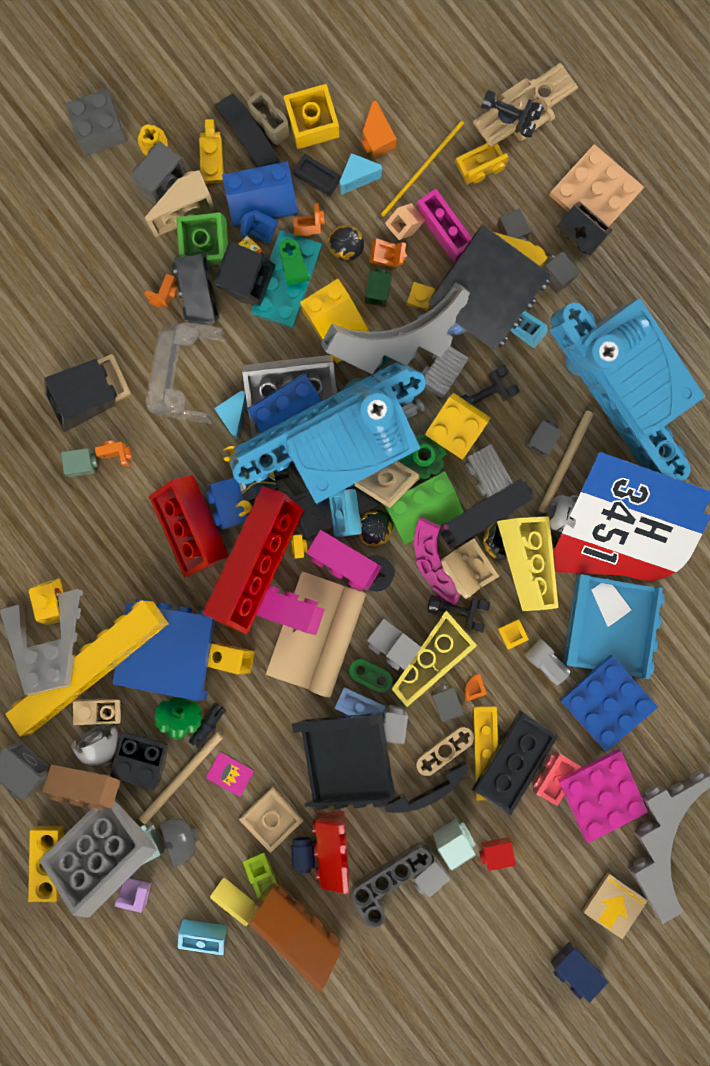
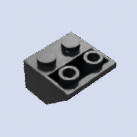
[213,242,276,306]
[110,731,168,790]

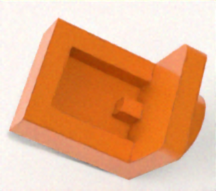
[293,203,325,237]
[369,238,407,269]
[144,274,179,308]
[95,440,133,467]

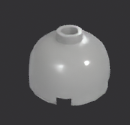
[71,724,120,767]

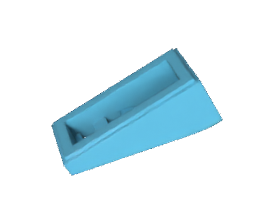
[510,311,547,348]

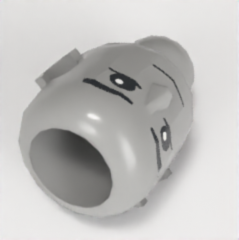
[546,495,578,533]

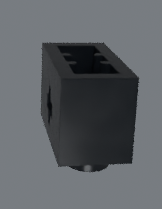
[557,201,613,256]

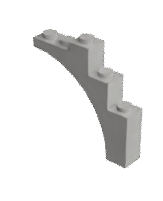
[321,282,470,374]
[629,771,710,924]

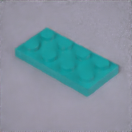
[251,230,322,329]

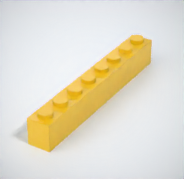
[6,600,169,737]

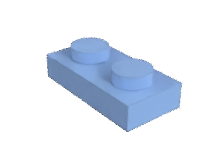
[335,687,386,715]

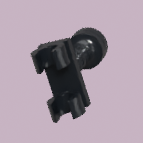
[481,90,544,138]
[461,365,520,406]
[427,595,490,633]

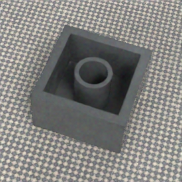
[65,89,127,155]
[131,142,187,205]
[0,741,50,800]

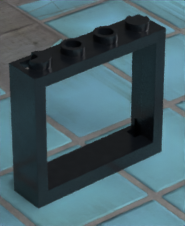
[439,478,534,549]

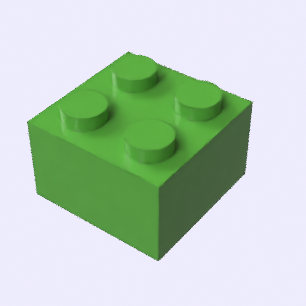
[176,212,229,266]

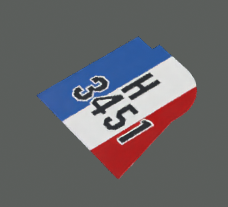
[553,452,710,581]

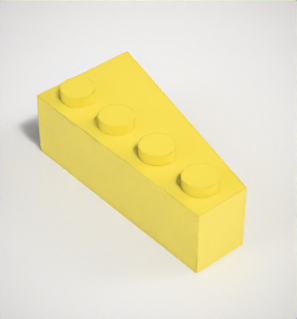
[497,517,558,611]
[392,611,477,707]

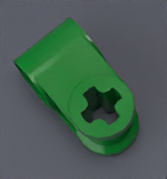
[279,239,310,286]

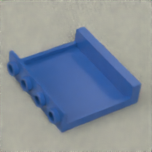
[113,599,216,701]

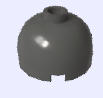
[159,818,199,867]

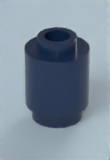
[291,837,315,874]

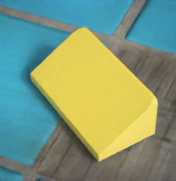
[210,878,255,926]

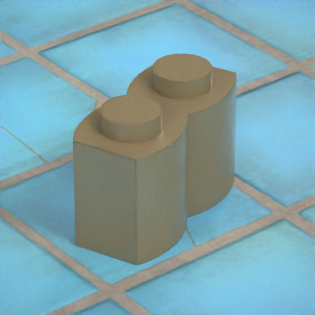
[247,90,290,145]

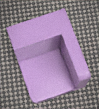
[115,878,151,913]

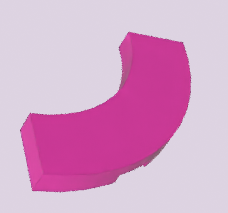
[414,517,461,605]

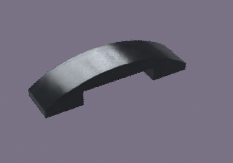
[215,93,281,167]
[384,761,469,813]

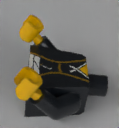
[223,446,289,517]

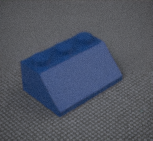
[222,161,298,227]

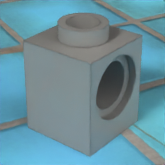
[413,856,450,898]

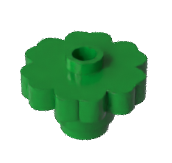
[400,434,446,480]
[155,697,202,739]

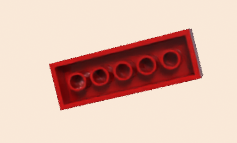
[203,486,304,634]

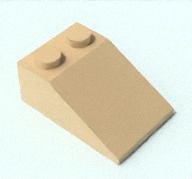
[145,170,216,237]

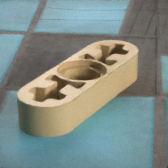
[416,726,474,776]

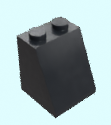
[44,359,117,432]

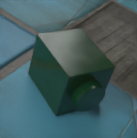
[365,269,392,307]

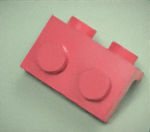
[532,751,581,806]

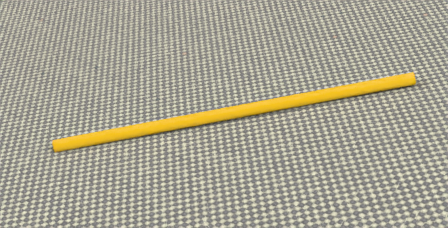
[380,121,464,217]

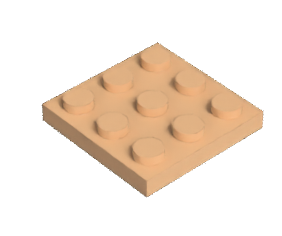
[549,144,644,226]

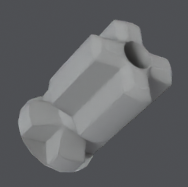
[401,398,425,419]

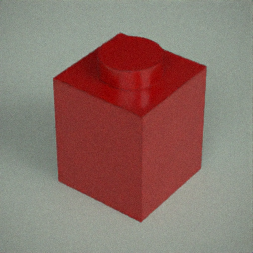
[479,837,516,871]

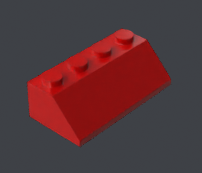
[149,474,229,578]

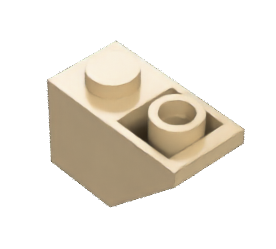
[73,698,121,725]

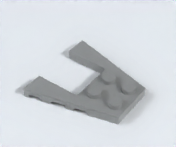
[0,589,83,695]

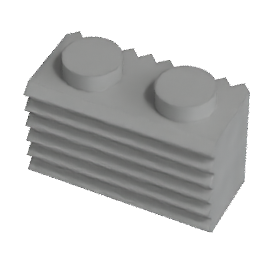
[422,346,468,399]
[465,444,513,498]
[383,705,408,744]

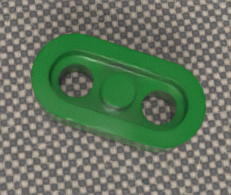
[349,659,393,693]

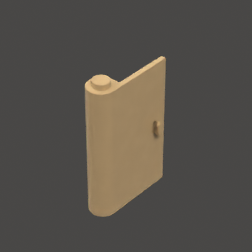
[265,571,366,698]

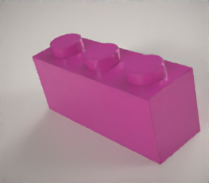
[416,189,472,263]
[307,530,382,591]
[256,585,325,635]

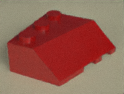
[313,811,349,894]

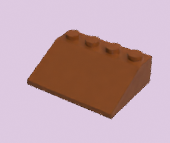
[249,882,340,992]

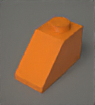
[361,101,397,160]

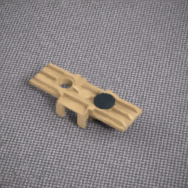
[473,63,578,148]

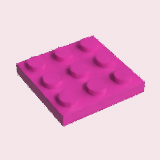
[558,749,648,843]

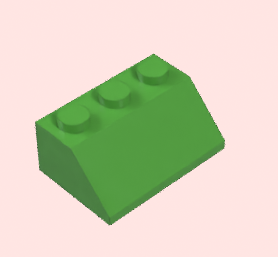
[383,472,464,545]

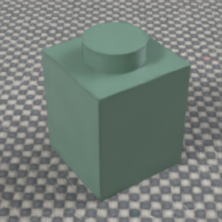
[61,448,99,477]

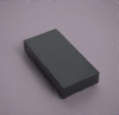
[293,153,342,197]

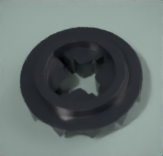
[367,555,394,592]

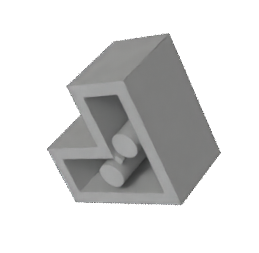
[367,618,422,670]

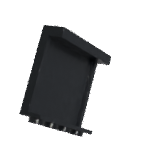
[428,223,551,350]
[292,712,396,810]

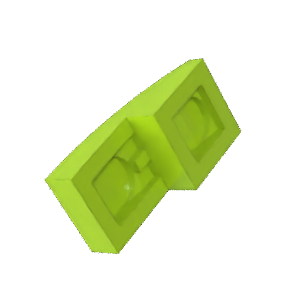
[243,852,279,899]

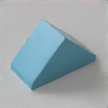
[340,153,382,194]
[214,391,247,439]

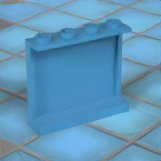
[563,574,665,679]

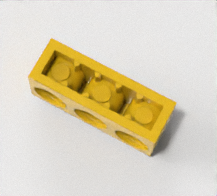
[28,825,67,902]

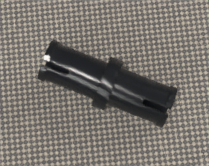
[189,702,226,749]

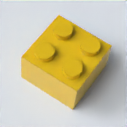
[283,84,339,149]
[425,393,491,460]

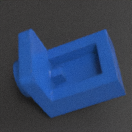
[240,209,278,244]

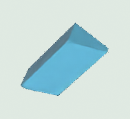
[329,489,362,538]
[178,919,227,955]

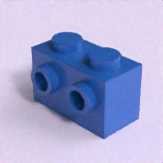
[206,478,248,530]

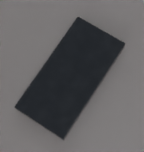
[291,483,384,540]
[472,711,558,815]

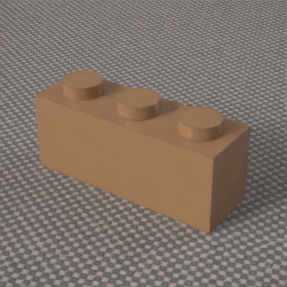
[42,764,120,811]

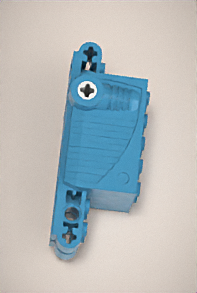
[549,298,705,481]
[230,362,426,504]

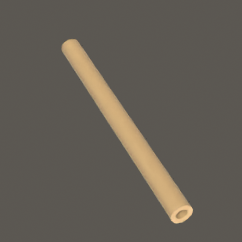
[538,410,594,514]
[139,732,223,824]

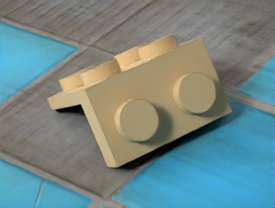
[441,536,502,599]

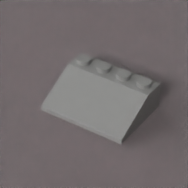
[242,355,337,437]
[39,800,157,918]

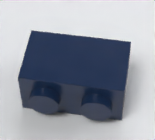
[551,941,608,1003]

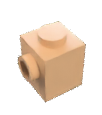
[385,203,425,240]

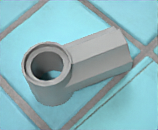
[524,639,571,685]

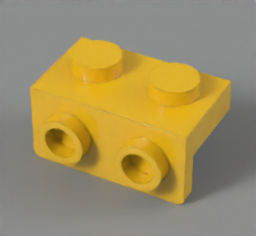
[455,143,509,185]

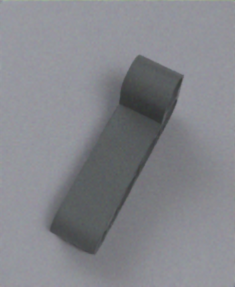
[352,843,432,928]

